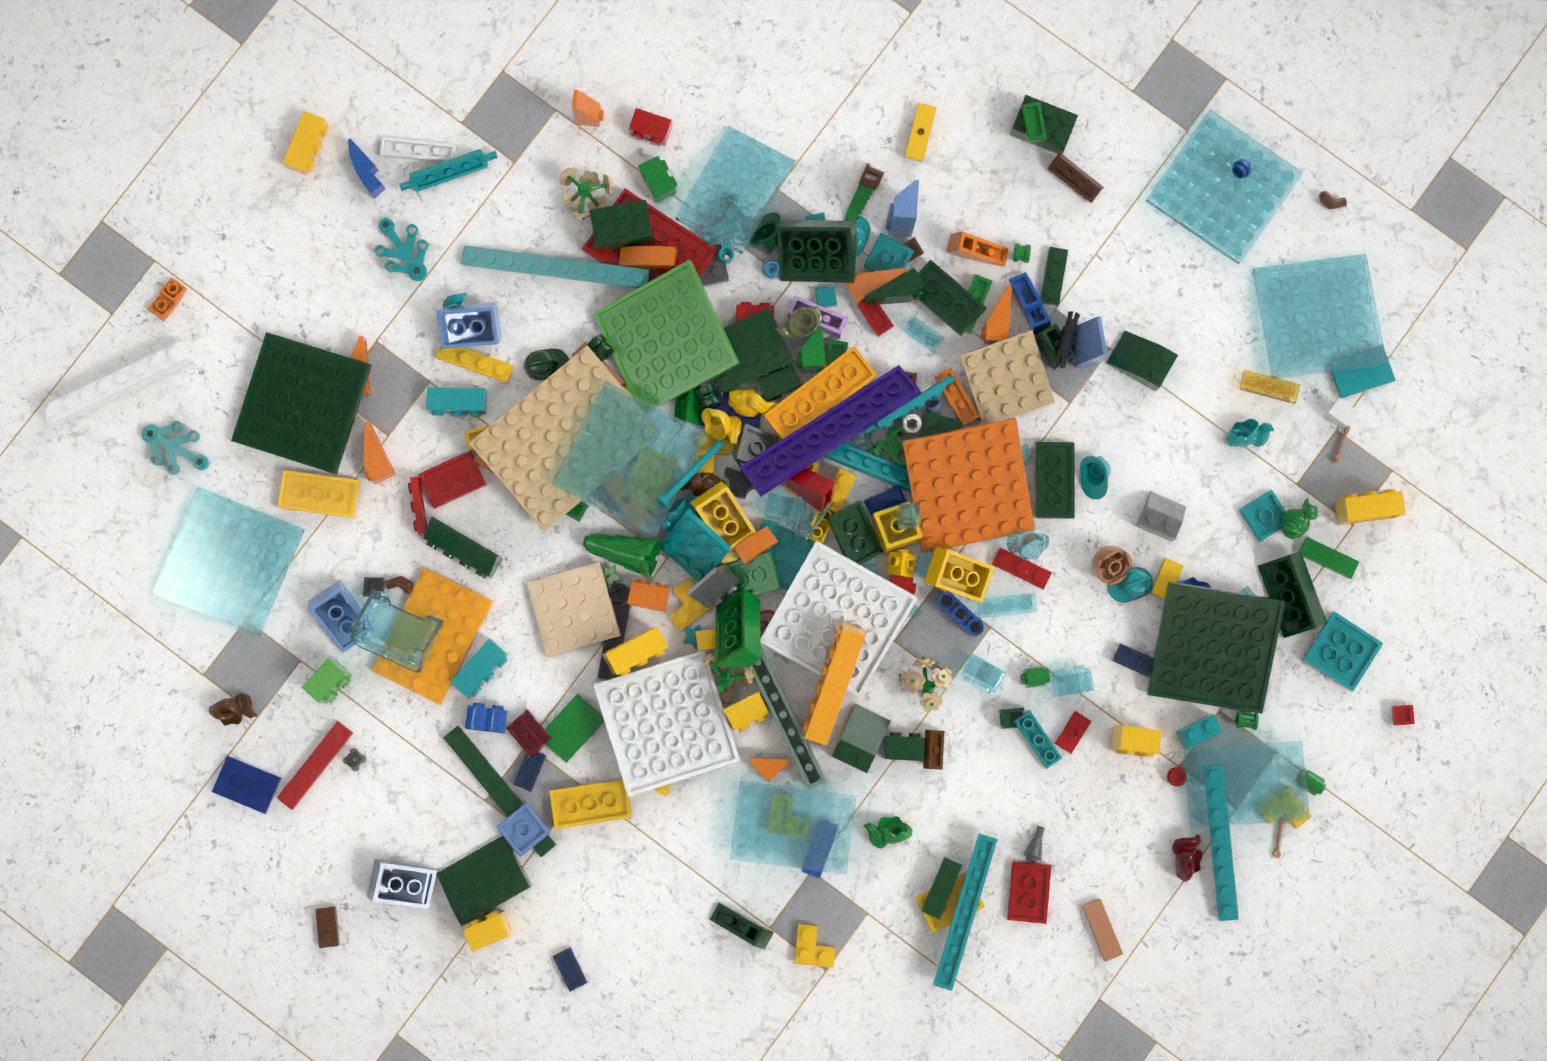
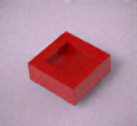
[1391,705,1415,726]

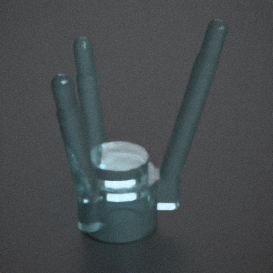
[792,496,832,542]

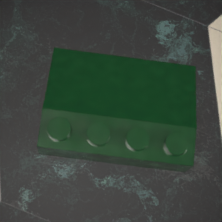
[776,220,857,283]
[716,307,793,393]
[436,836,533,927]

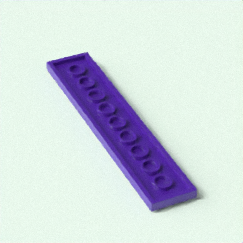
[739,365,921,497]

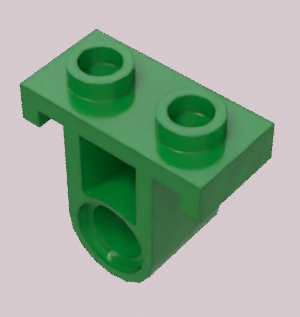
[871,425,906,468]

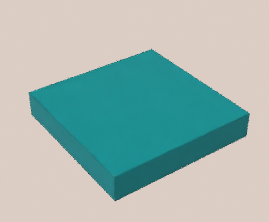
[863,233,915,272]
[1239,490,1286,542]

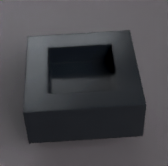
[363,577,385,597]

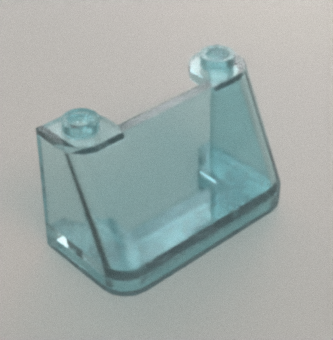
[351,589,444,673]

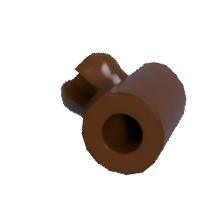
[1319,191,1347,209]
[385,576,413,594]

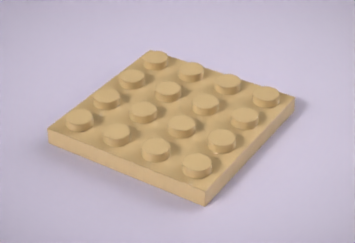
[959,330,1055,424]
[527,562,621,657]

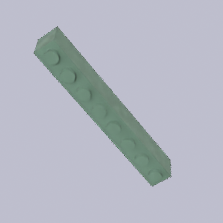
[749,646,827,789]

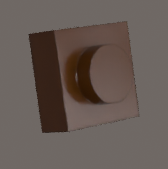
[904,237,925,263]

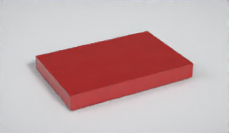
[418,450,487,509]
[1007,861,1052,924]

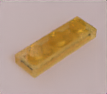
[1239,370,1300,404]

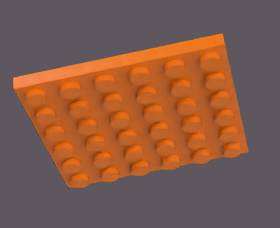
[902,418,1035,554]

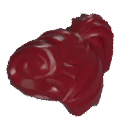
[1172,834,1203,882]

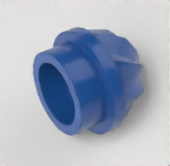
[1232,159,1251,179]

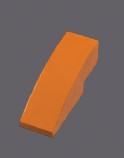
[619,246,677,270]

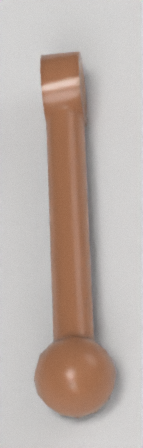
[1333,425,1351,463]
[1272,817,1286,858]

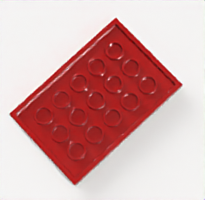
[582,188,718,282]

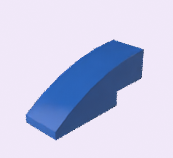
[348,138,385,199]
[1009,272,1051,335]

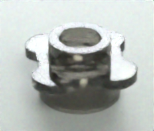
[343,748,366,771]

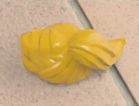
[728,388,776,417]
[701,408,742,445]

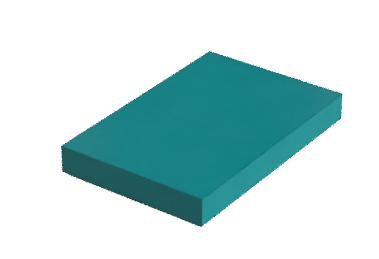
[1328,345,1396,398]

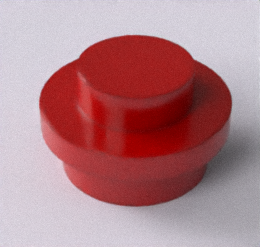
[1167,767,1187,787]

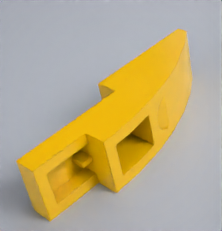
[805,467,857,544]

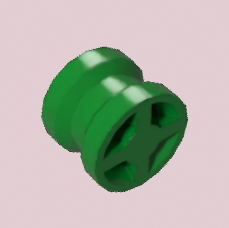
[1013,243,1031,263]

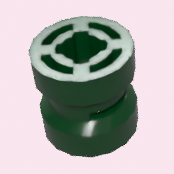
[588,334,614,361]
[696,384,721,409]

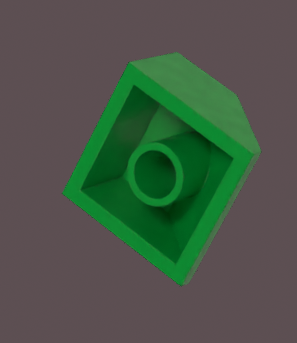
[797,327,826,374]

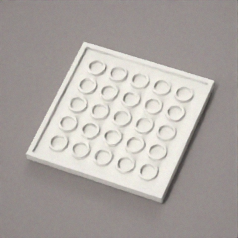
[760,540,918,698]
[593,650,740,797]

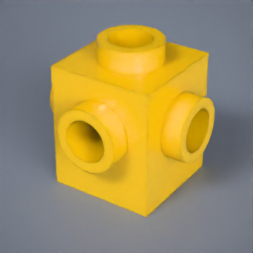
[886,549,916,578]

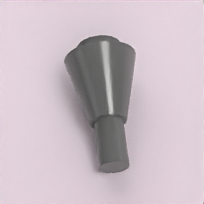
[1023,826,1045,863]

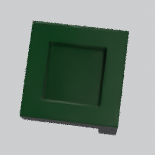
[999,707,1025,729]

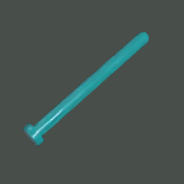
[656,440,724,508]

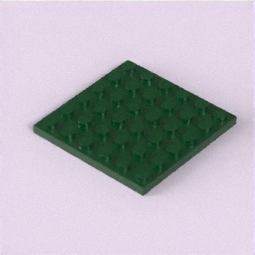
[231,332,372,475]
[1147,581,1285,714]

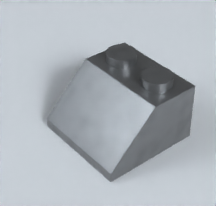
[1136,492,1186,541]
[687,564,741,608]

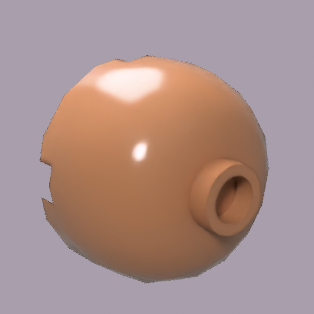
[1092,545,1132,585]

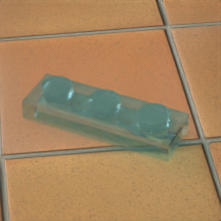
[977,593,1037,619]

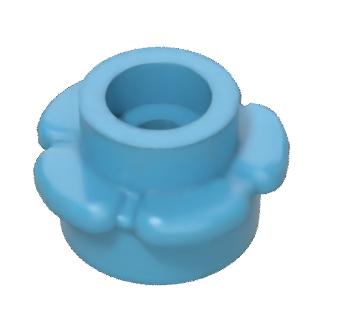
[762,260,780,279]

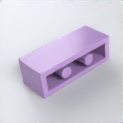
[787,296,848,339]

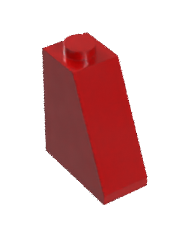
[785,468,835,512]

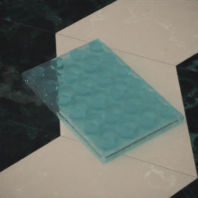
[675,126,795,254]
[1183,741,1310,827]
[730,781,856,875]

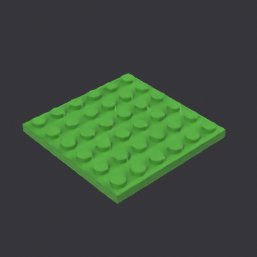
[593,260,740,414]

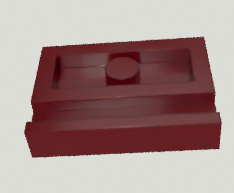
[506,709,552,758]

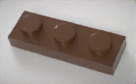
[1047,152,1104,203]

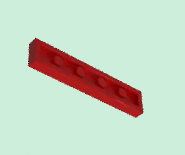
[277,721,354,810]

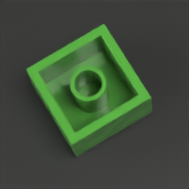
[301,658,352,704]

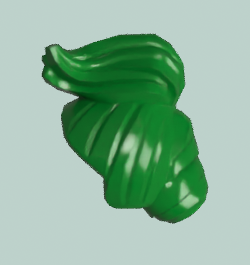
[1280,498,1319,539]
[864,816,913,849]

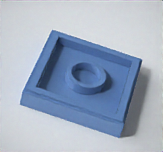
[496,802,551,857]

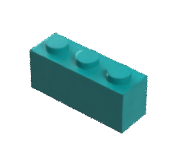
[427,387,487,417]
[450,639,508,698]

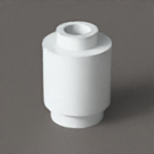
[902,412,922,433]

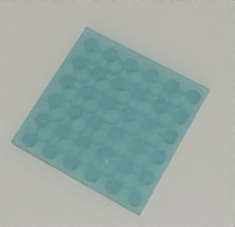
[1145,109,1304,265]
[1253,254,1387,379]
[552,381,708,537]
[152,487,305,636]

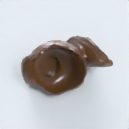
[680,473,726,497]
[209,693,258,726]

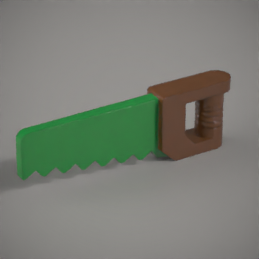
[845,163,884,221]

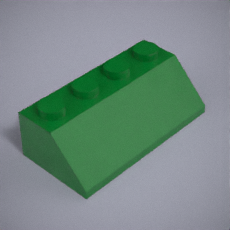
[716,589,761,668]

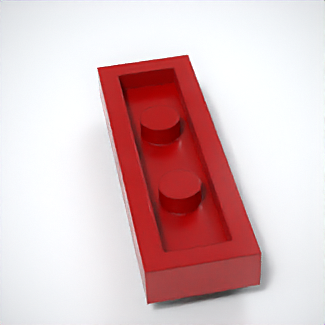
[408,476,427,536]
[991,547,1052,590]

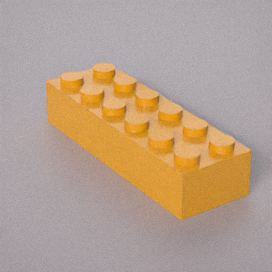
[802,622,866,746]

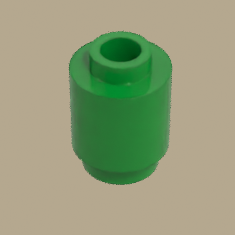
[1020,666,1050,688]
[1295,768,1326,796]

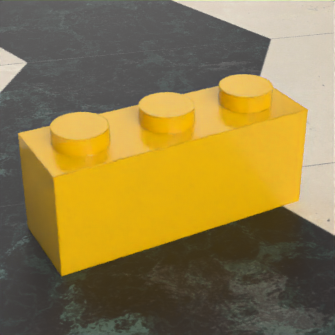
[283,111,329,176]

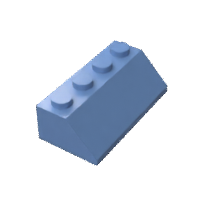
[886,180,919,237]

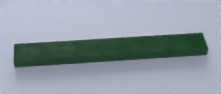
[443,725,557,857]

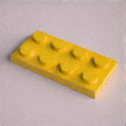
[277,470,361,519]
[549,779,632,829]

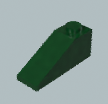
[865,268,926,306]
[710,902,774,950]

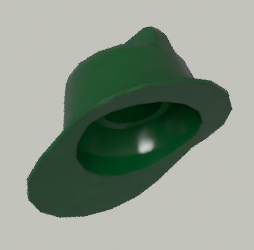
[750,212,781,253]
[524,348,569,380]

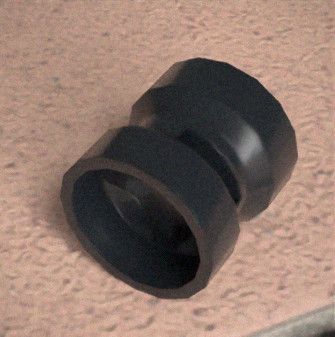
[610,583,630,603]

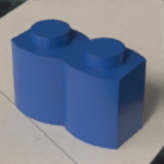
[465,702,508,734]

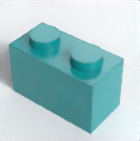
[1175,714,1223,749]

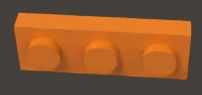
[934,368,980,427]

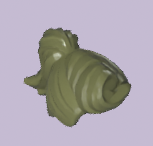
[775,306,822,338]

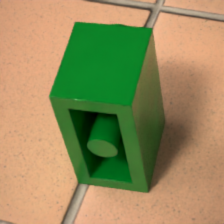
[638,156,678,203]

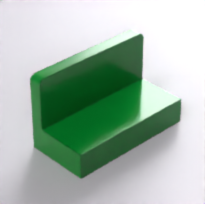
[673,386,705,426]

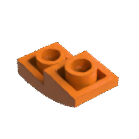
[148,277,187,321]
[734,526,778,564]

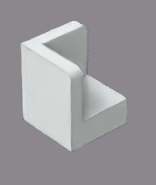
[1324,398,1358,429]

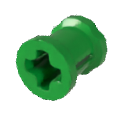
[1235,711,1259,730]

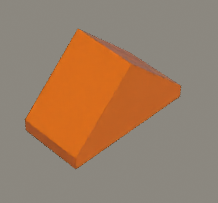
[750,758,789,782]

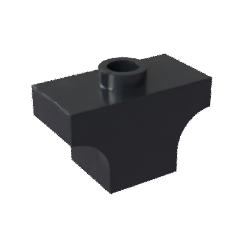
[724,467,754,500]

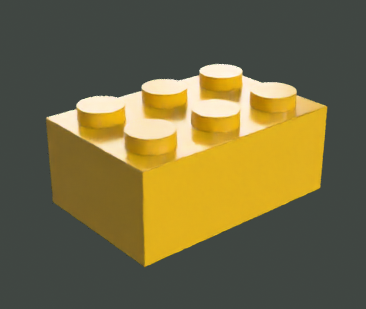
[690,481,756,550]
[1335,489,1406,525]
[924,546,994,603]
[602,626,668,676]
[1110,725,1162,757]

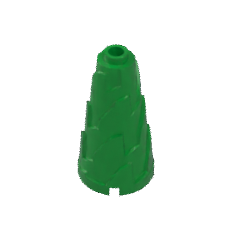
[583,533,660,577]

